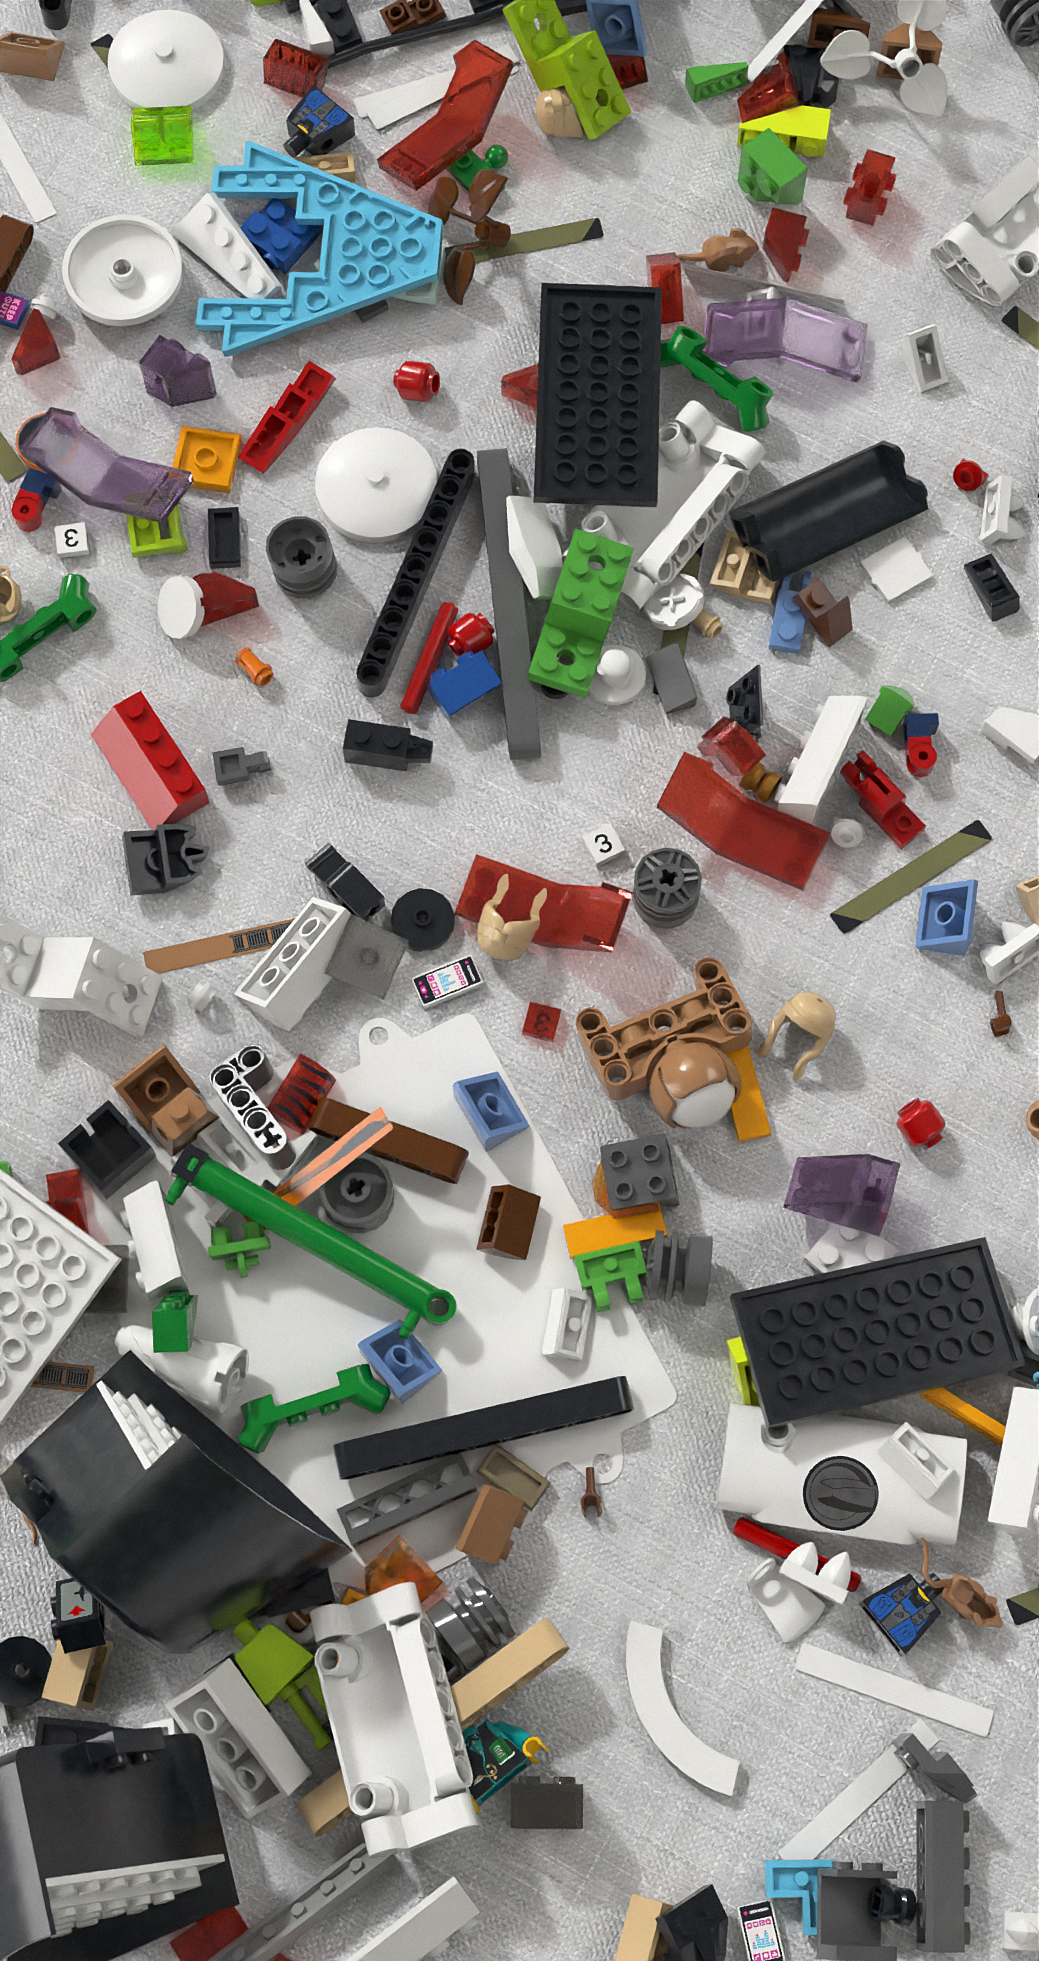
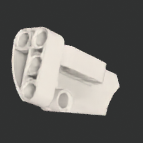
[930,143,1039,307]

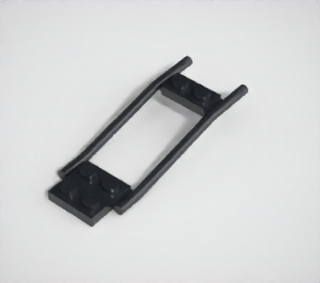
[286,0,514,75]

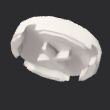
[643,574,705,630]

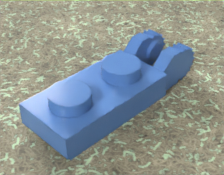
[768,571,811,654]

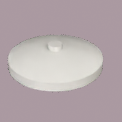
[108,10,225,116]
[62,215,183,326]
[315,427,437,543]

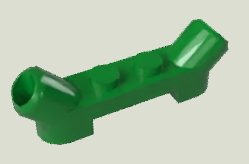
[660,326,774,432]
[0,574,97,682]
[237,1364,391,1454]

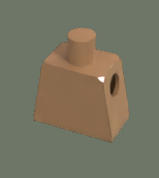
[152,1087,220,1157]

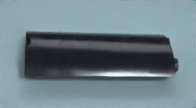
[729,440,929,582]

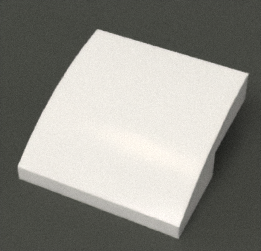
[171,1115,263,1208]

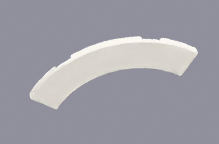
[625,1621,740,1797]

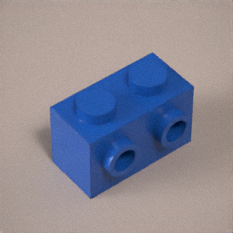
[426,650,502,719]

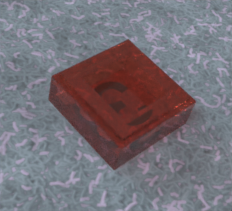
[522,1002,561,1042]

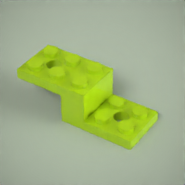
[502,0,631,140]

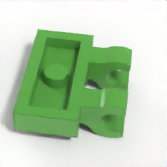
[574,1241,646,1312]

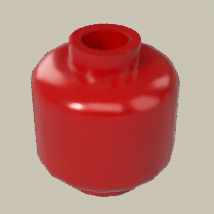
[393,361,440,402]
[448,613,495,657]
[896,1098,946,1149]

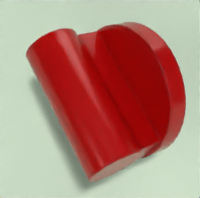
[953,458,989,491]

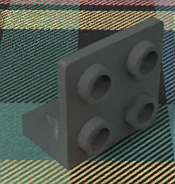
[600,1134,680,1211]

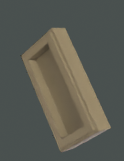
[476,1443,551,1512]

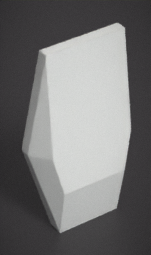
[506,496,563,600]

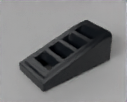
[964,553,1020,622]

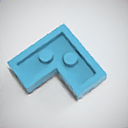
[764,1859,837,1935]

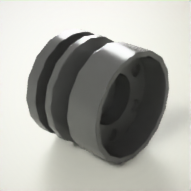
[990,0,1039,47]
[266,516,337,598]
[632,847,702,929]
[645,1230,713,1307]
[425,1576,516,1671]

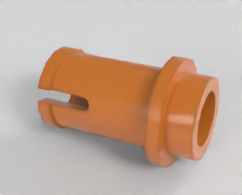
[235,647,274,686]

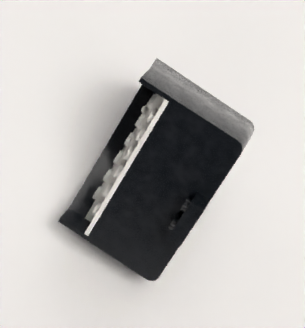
[0,1349,353,1654]
[0,1727,240,1961]

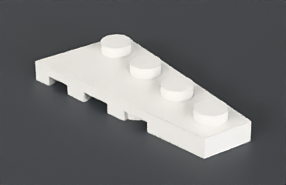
[171,192,282,299]

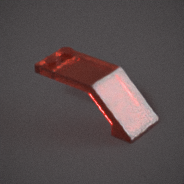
[377,39,514,191]
[657,752,830,891]
[454,854,633,953]

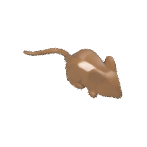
[656,228,759,286]
[921,1538,1003,1628]

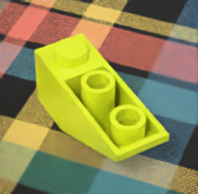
[737,106,831,157]

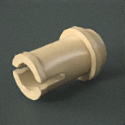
[691,609,723,639]

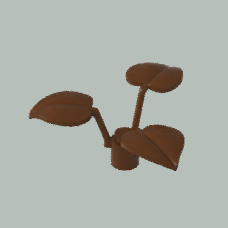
[428,169,511,305]

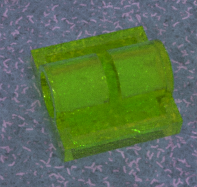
[131,105,194,166]

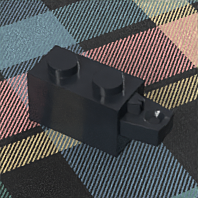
[343,719,434,772]

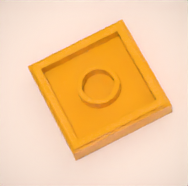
[169,426,242,494]

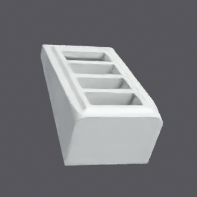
[299,0,334,62]

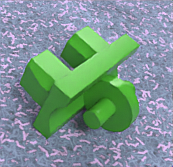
[208,1221,271,1278]

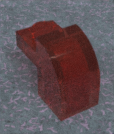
[697,716,766,776]

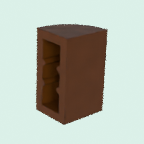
[476,1184,541,1260]

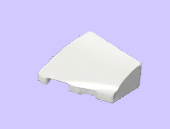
[981,706,1039,764]

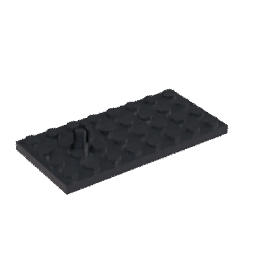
[533,283,662,507]
[730,1237,1026,1428]

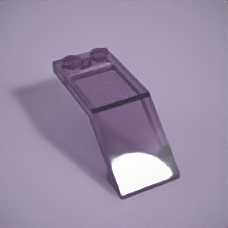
[703,297,868,382]
[19,407,194,523]

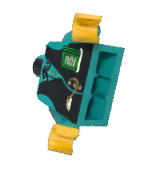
[462,1719,549,1813]

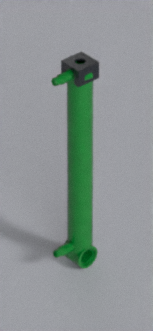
[165,1142,456,1339]

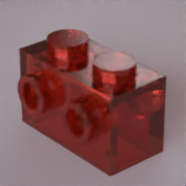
[843,149,897,226]

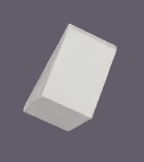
[901,324,948,392]

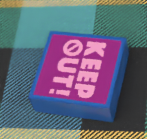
[0,291,30,330]

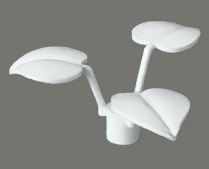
[820,0,947,117]

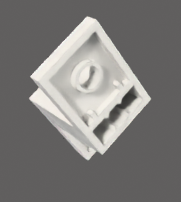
[0,913,163,1036]

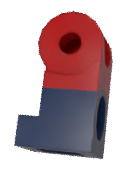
[11,468,62,532]
[903,713,939,777]

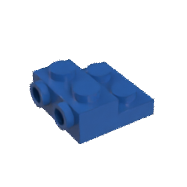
[240,198,322,275]

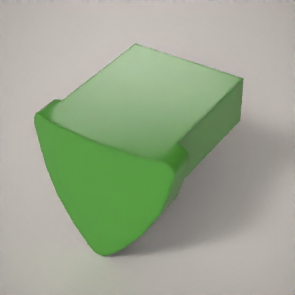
[865,685,915,736]

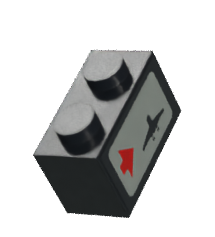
[51,1578,106,1654]

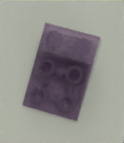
[783,1154,900,1237]

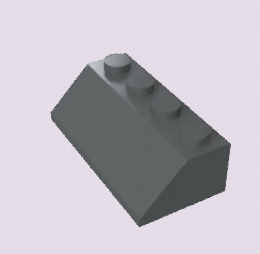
[916,1800,971,1953]

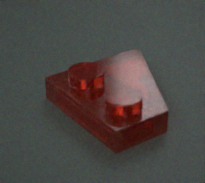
[737,52,798,123]

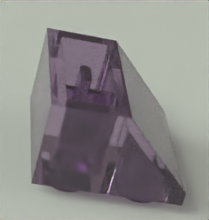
[139,335,217,407]

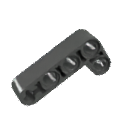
[209,1045,296,1170]

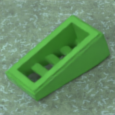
[685,62,749,103]

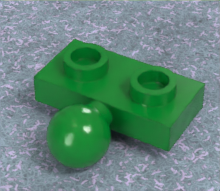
[444,144,508,192]

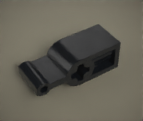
[305,843,385,926]

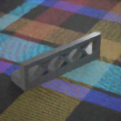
[336,1452,478,1548]

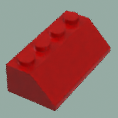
[91,690,209,830]

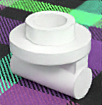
[831,817,865,848]

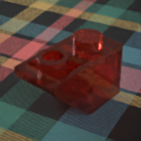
[762,208,810,282]

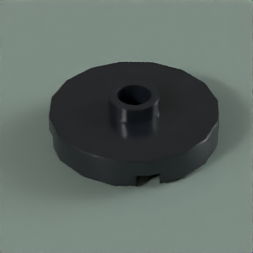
[391,888,455,952]
[0,1636,52,1708]

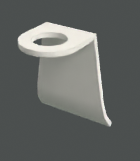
[746,1558,825,1643]

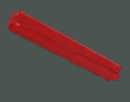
[400,602,458,714]
[733,1517,862,1592]

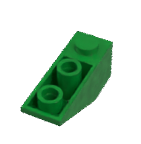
[152,1290,198,1353]

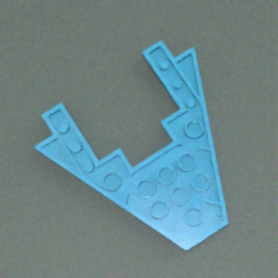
[195,141,444,357]

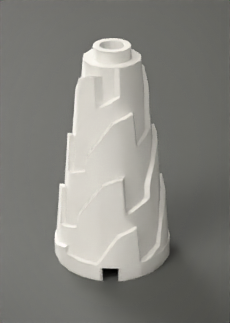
[115,1325,249,1414]

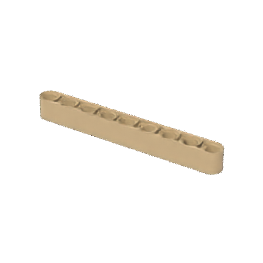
[296,1618,569,1837]

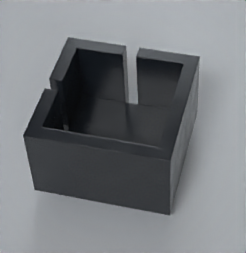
[58,1100,157,1200]

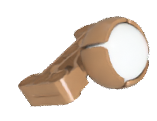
[575,957,752,1129]

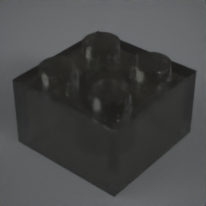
[511,1776,583,1829]

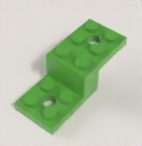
[526,528,634,699]

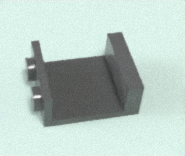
[817,1861,897,1961]

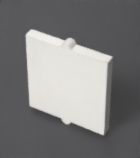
[860,536,933,604]

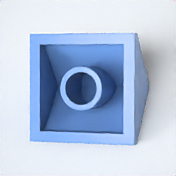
[586,0,647,57]
[915,879,978,956]
[453,1071,530,1151]
[357,1319,442,1404]

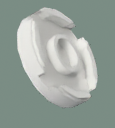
[157,576,205,638]

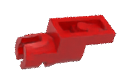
[840,750,926,850]

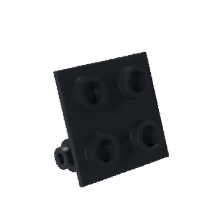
[726,665,763,746]

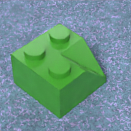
[737,128,808,205]

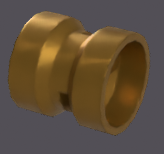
[739,760,783,803]

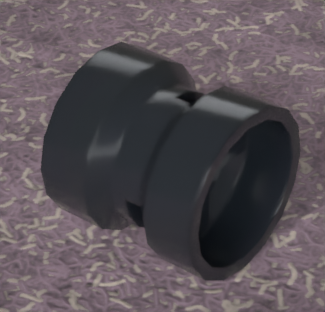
[867,1885,917,1925]

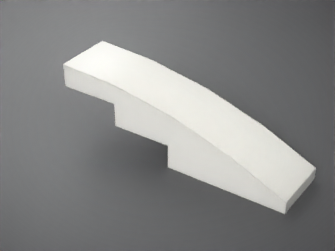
[204,1131,319,1228]

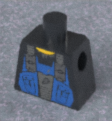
[283,85,355,158]
[859,1573,944,1656]

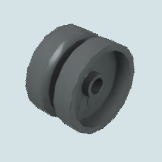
[319,1153,395,1233]

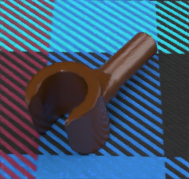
[990,991,1012,1037]
[580,1467,602,1518]
[285,1601,333,1633]

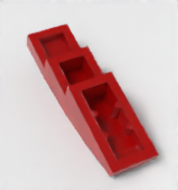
[238,361,336,474]

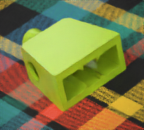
[232,1618,315,1706]

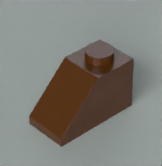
[808,7,871,48]

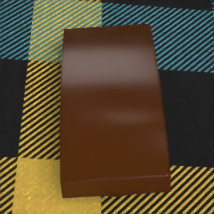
[379,0,447,35]

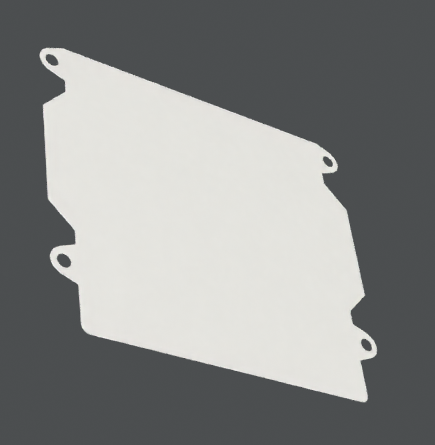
[64,1013,677,1644]

